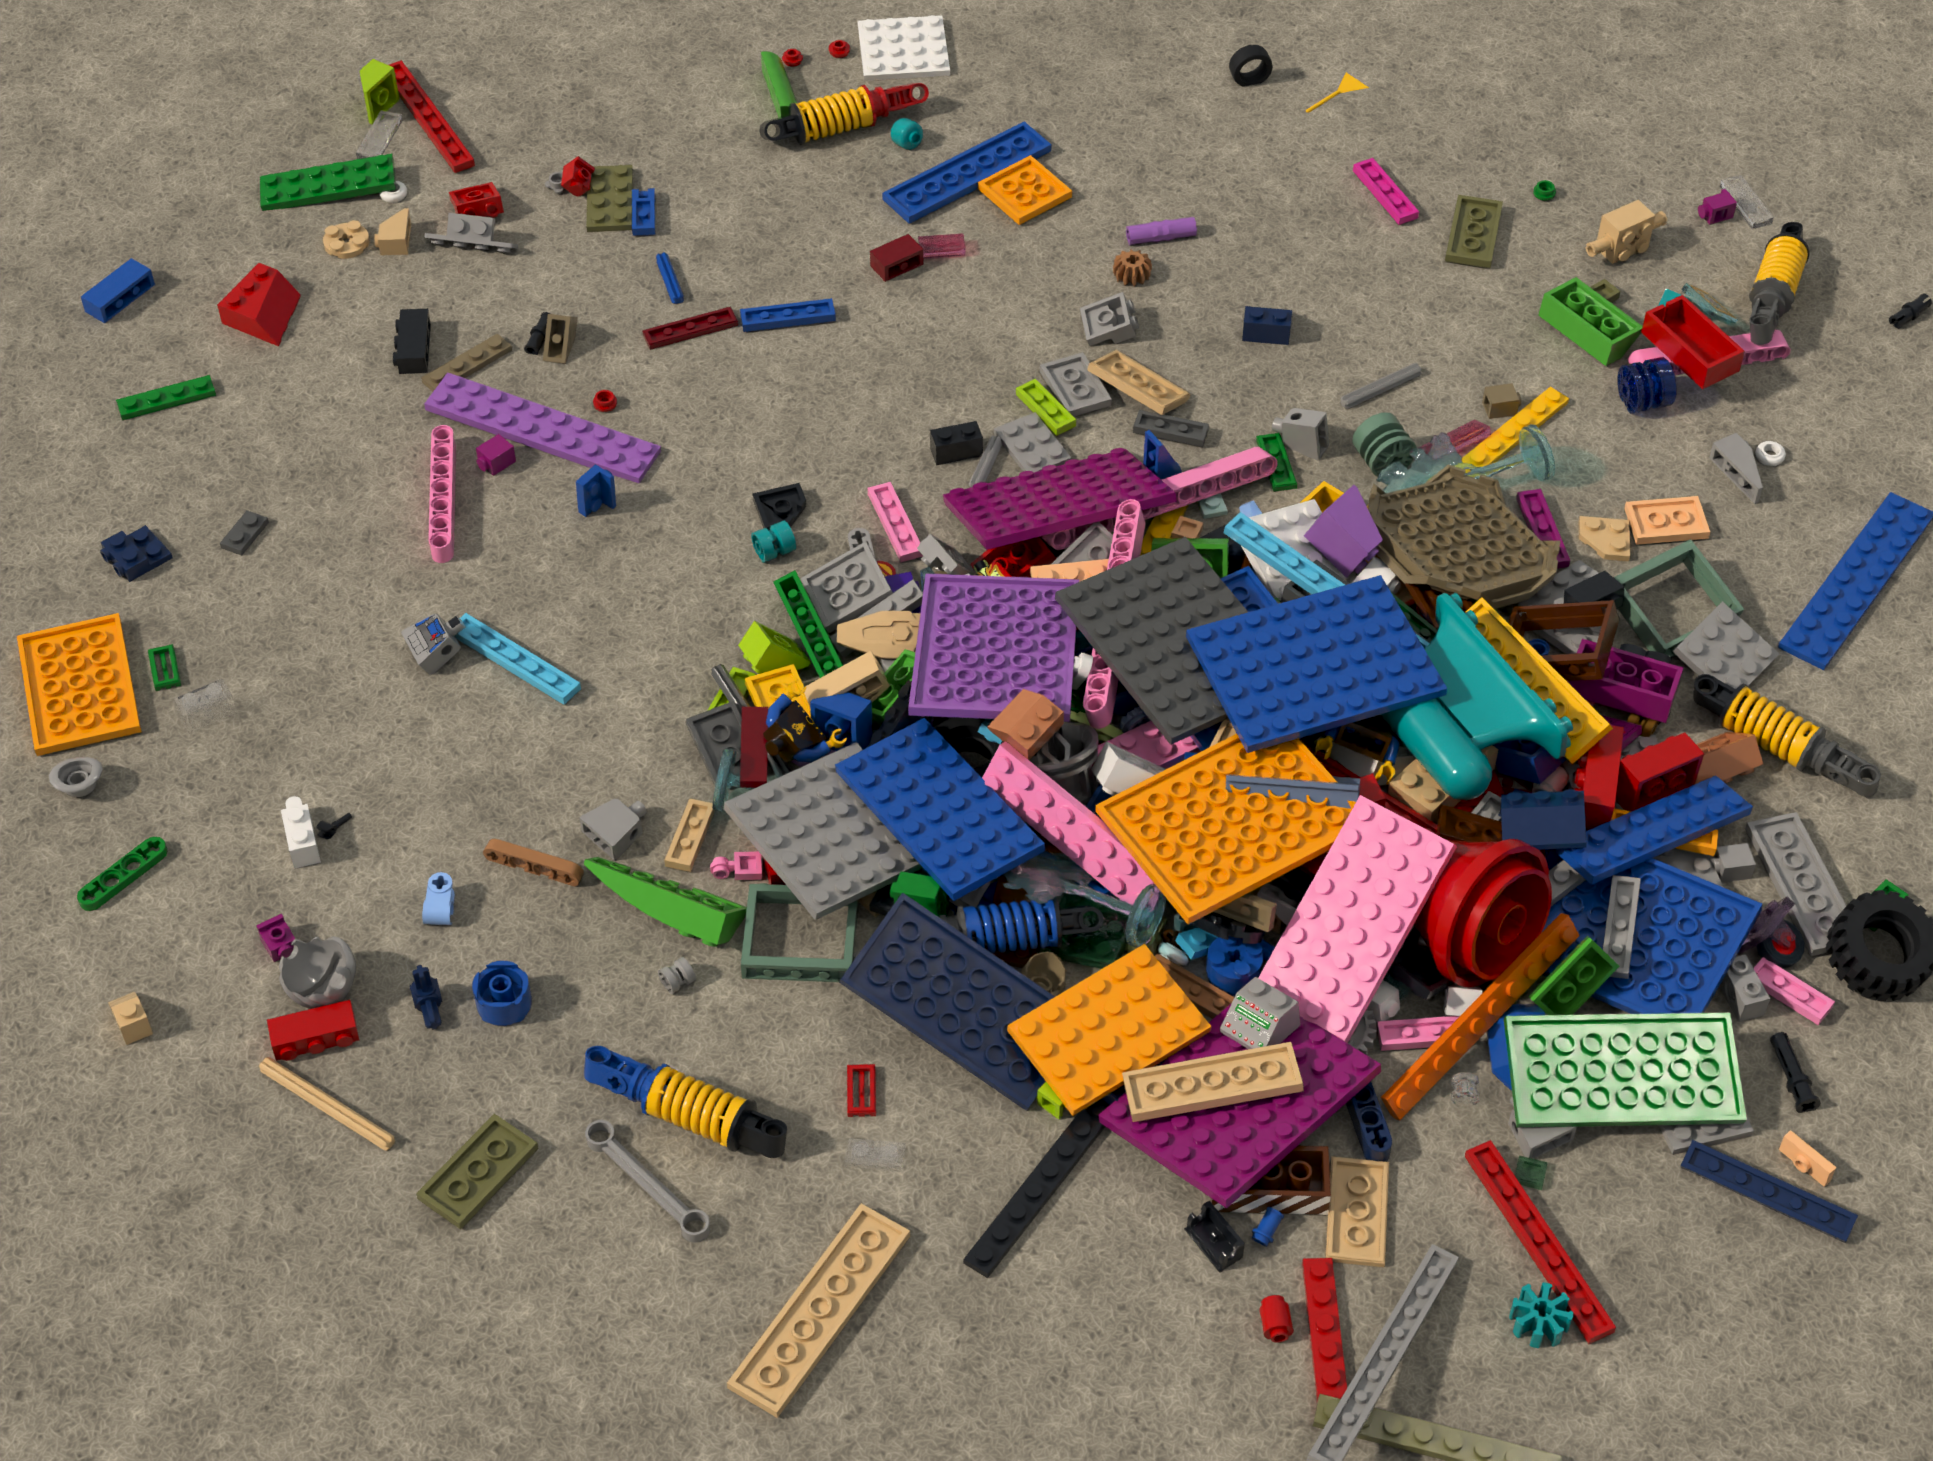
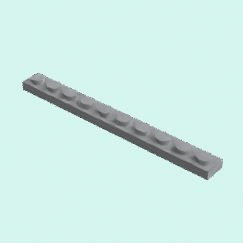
[1306,1244,1459,1461]

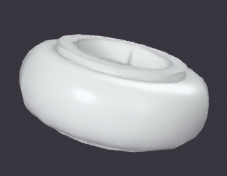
[380,181,407,203]
[1755,441,1786,466]
[1158,942,1189,966]

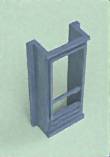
[1226,774,1360,809]

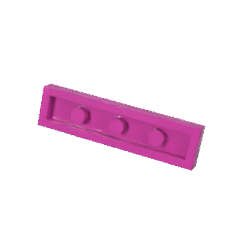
[1353,158,1419,225]

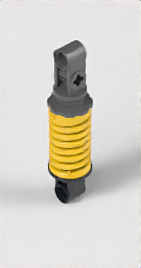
[1749,222,1810,345]
[1693,674,1881,797]

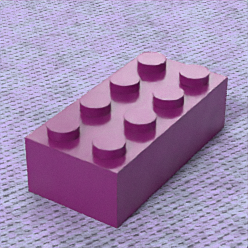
[1567,639,1683,723]

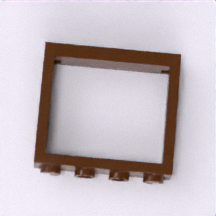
[1508,600,1619,681]

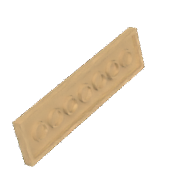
[727,1203,910,1418]

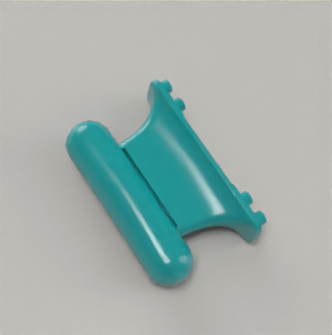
[1380,593,1573,801]

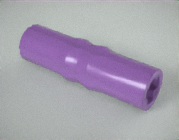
[1126,217,1197,245]

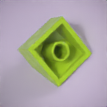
[359,59,400,125]
[738,620,811,674]

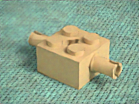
[1586,200,1667,264]

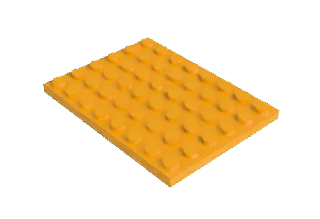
[1096,734,1356,925]

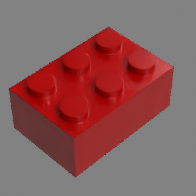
[1616,732,1704,812]

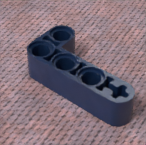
[1346,1081,1392,1162]

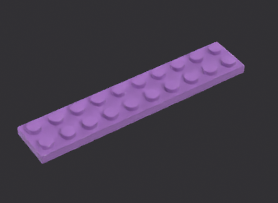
[424,373,661,483]

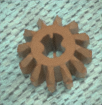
[1113,249,1152,287]

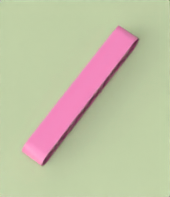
[1628,330,1791,380]
[429,425,456,563]

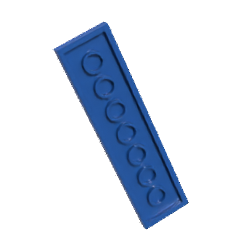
[882,121,1051,224]
[1555,775,1753,885]

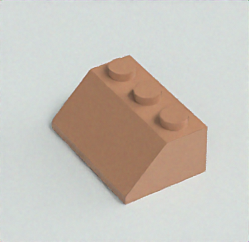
[1695,732,1763,784]

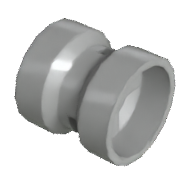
[658,957,696,994]

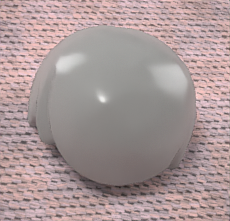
[279,936,356,1009]

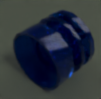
[1617,357,1677,414]

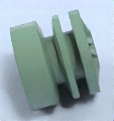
[1352,413,1417,478]

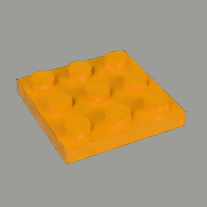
[978,155,1072,225]

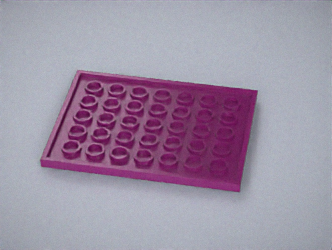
[943,448,1177,550]
[1099,1003,1381,1208]

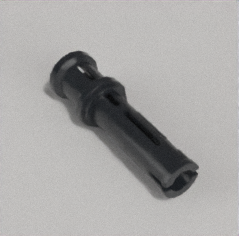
[1770,1032,1821,1113]

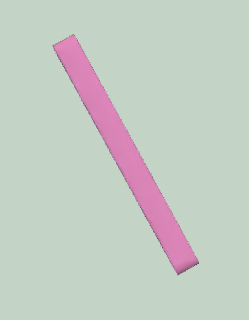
[1040,447,1277,550]
[1083,499,1145,729]

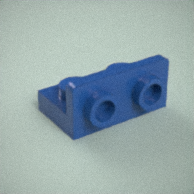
[576,464,616,517]

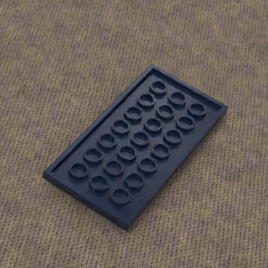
[839,893,1055,1111]

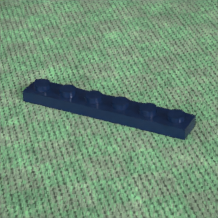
[1680,1140,1858,1243]

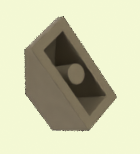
[543,314,578,364]

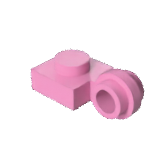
[710,851,762,880]

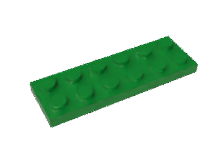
[260,154,396,211]

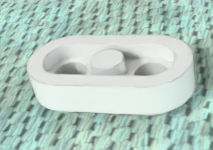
[1072,653,1093,690]

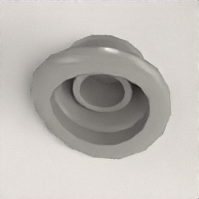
[49,757,103,797]

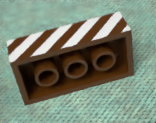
[1211,1145,1331,1215]

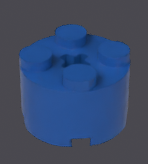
[1206,936,1263,996]
[472,961,532,1026]

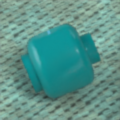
[891,118,923,150]

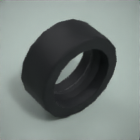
[1229,45,1273,87]

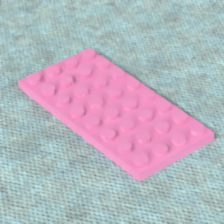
[1259,795,1457,1043]

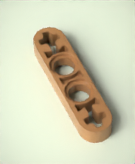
[483,839,584,886]

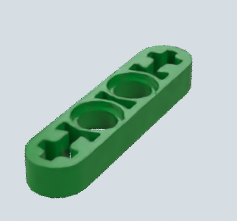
[77,837,168,911]

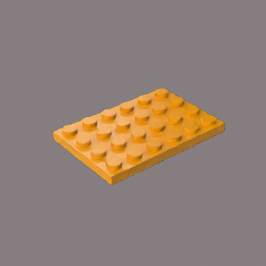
[17,613,142,756]
[1007,944,1211,1116]

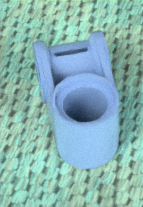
[422,872,455,925]

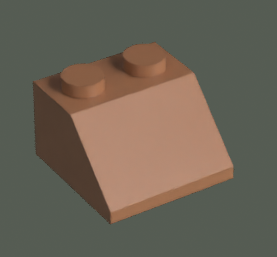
[987,689,1064,760]

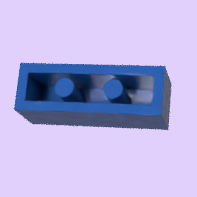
[81,258,155,323]

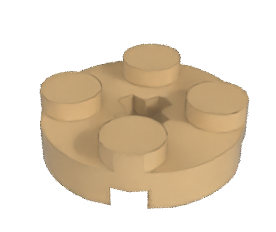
[323,220,370,259]

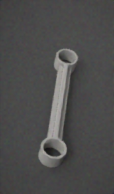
[585,1120,710,1242]

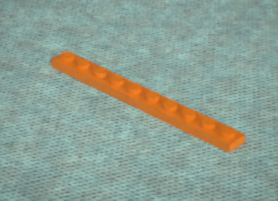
[1380,913,1580,1121]

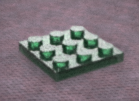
[1038,887,1140,969]

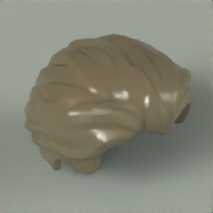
[1021,951,1066,997]

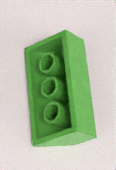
[1538,277,1643,366]

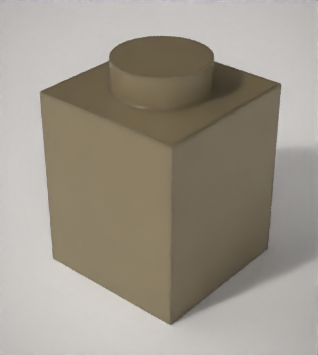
[1482,383,1521,419]

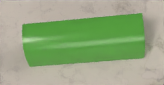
[761,51,797,117]

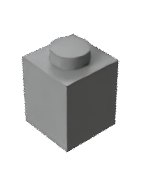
[1711,843,1756,883]

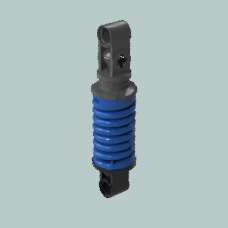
[939,896,1104,954]

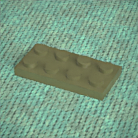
[586,165,633,232]
[1445,195,1503,268]
[416,1113,539,1230]

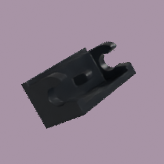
[1184,1201,1245,1273]

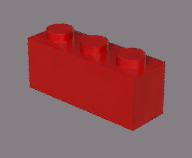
[267,1000,360,1061]

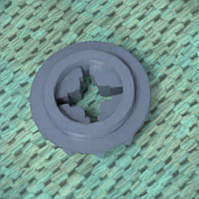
[1119,707,1151,733]

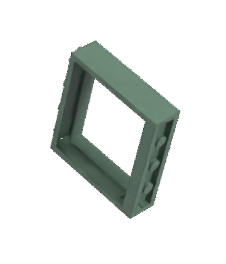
[1614,539,1744,658]
[741,883,859,982]

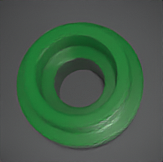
[1533,180,1556,201]

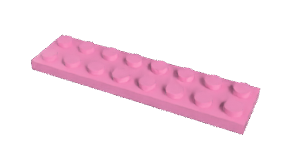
[982,741,1162,918]

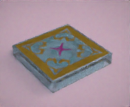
[1681,283,1738,326]

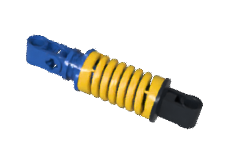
[584,1046,787,1158]

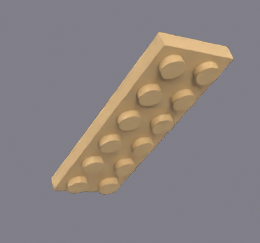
[1122,1042,1304,1122]

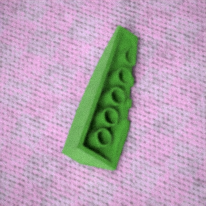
[584,857,747,947]

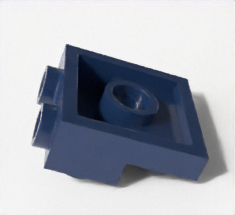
[100,525,173,582]

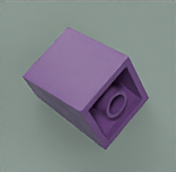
[1304,485,1383,578]

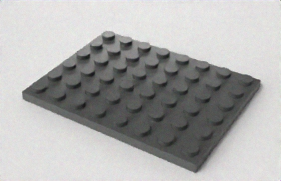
[1055,537,1248,745]

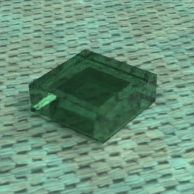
[1515,1155,1548,1190]

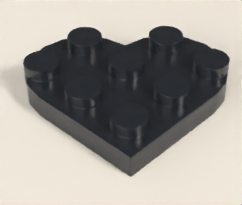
[1179,912,1265,944]

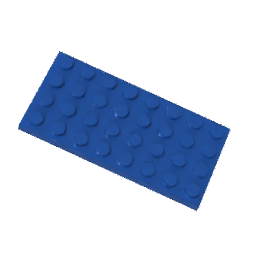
[835,718,1045,901]

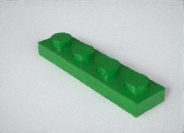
[116,375,216,421]

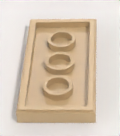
[1087,350,1191,415]
[1325,1156,1389,1267]

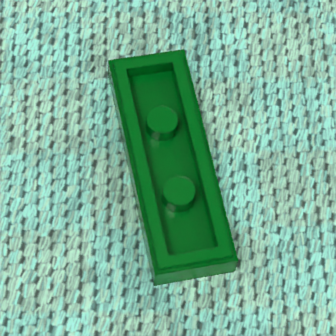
[1256,433,1297,492]

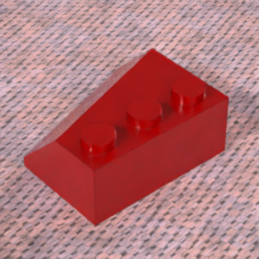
[217,263,301,346]

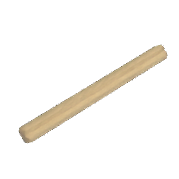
[259,1057,395,1151]

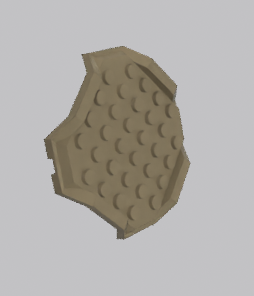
[1367,465,1560,609]

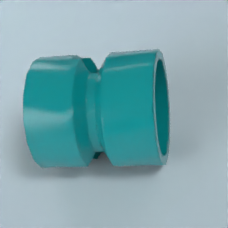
[751,521,797,562]

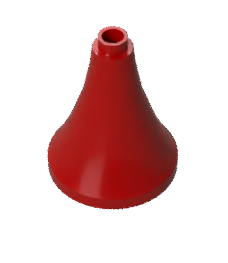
[1414,839,1552,988]

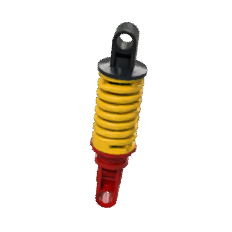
[759,83,929,145]

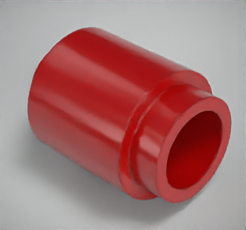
[1259,1295,1294,1343]

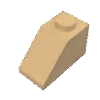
[374,208,411,255]
[108,992,153,1045]

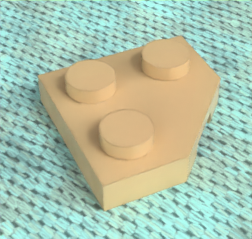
[1579,516,1630,561]

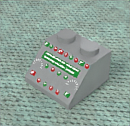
[1220,977,1300,1049]

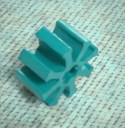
[1509,1282,1573,1348]

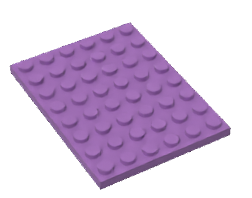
[908,574,1079,722]

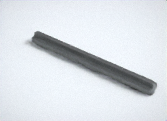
[711,664,792,778]

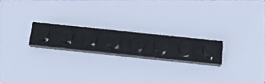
[963,1099,1110,1278]

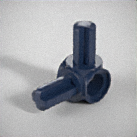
[410,965,443,1030]

